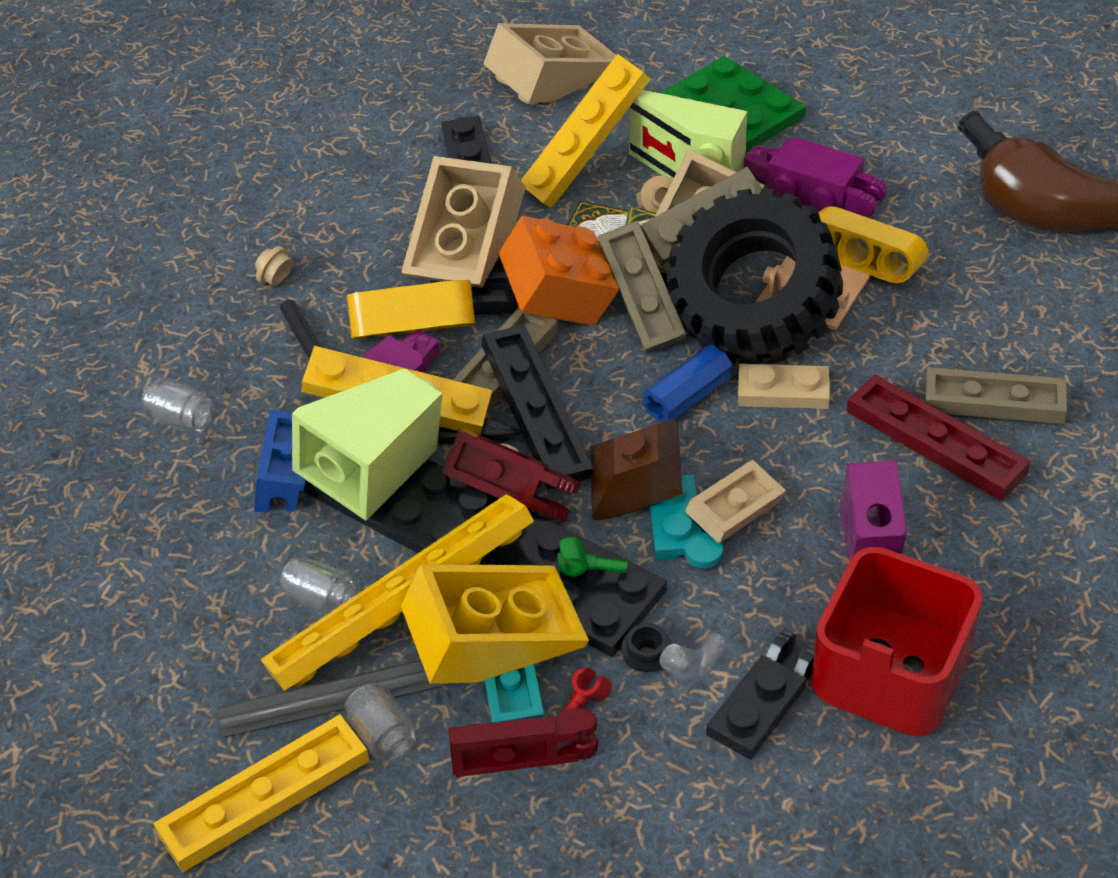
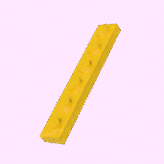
[260,494,534,691]

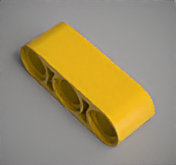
[818,206,928,284]
[347,280,475,339]

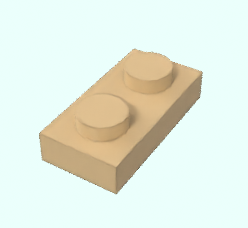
[738,364,830,409]
[685,459,786,544]

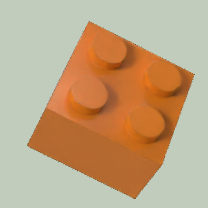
[498,215,619,325]

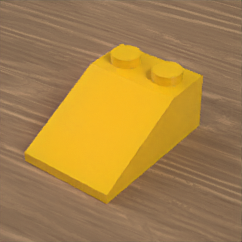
[401,564,589,684]

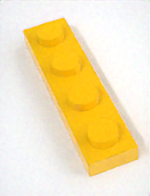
[521,54,651,208]
[301,346,492,435]
[153,714,370,873]

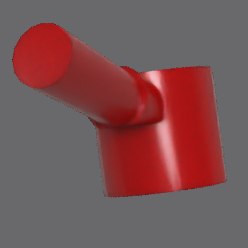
[564,667,612,710]

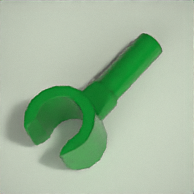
[557,537,628,577]

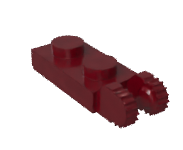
[442,428,581,521]
[448,707,598,777]

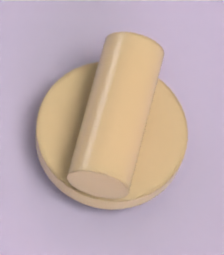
[636,176,673,216]

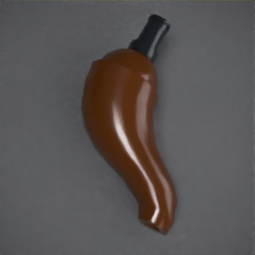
[958,111,1118,233]

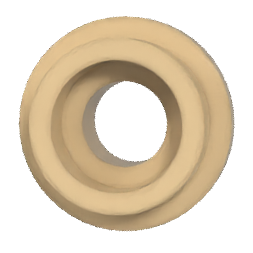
[255,246,293,287]

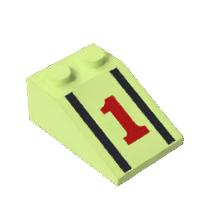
[628,90,747,179]

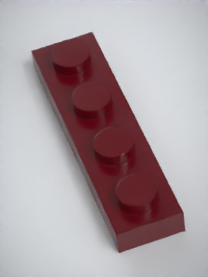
[847,374,1031,501]

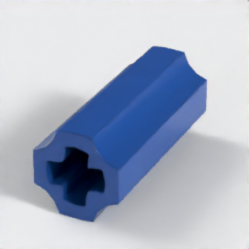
[642,344,733,423]

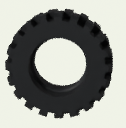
[667,188,843,364]

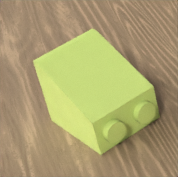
[292,368,442,521]

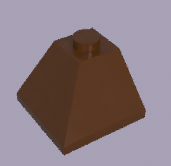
[590,418,683,520]

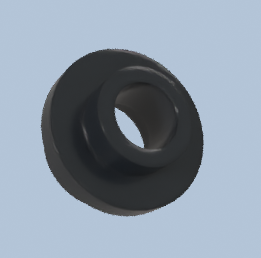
[622,623,672,672]

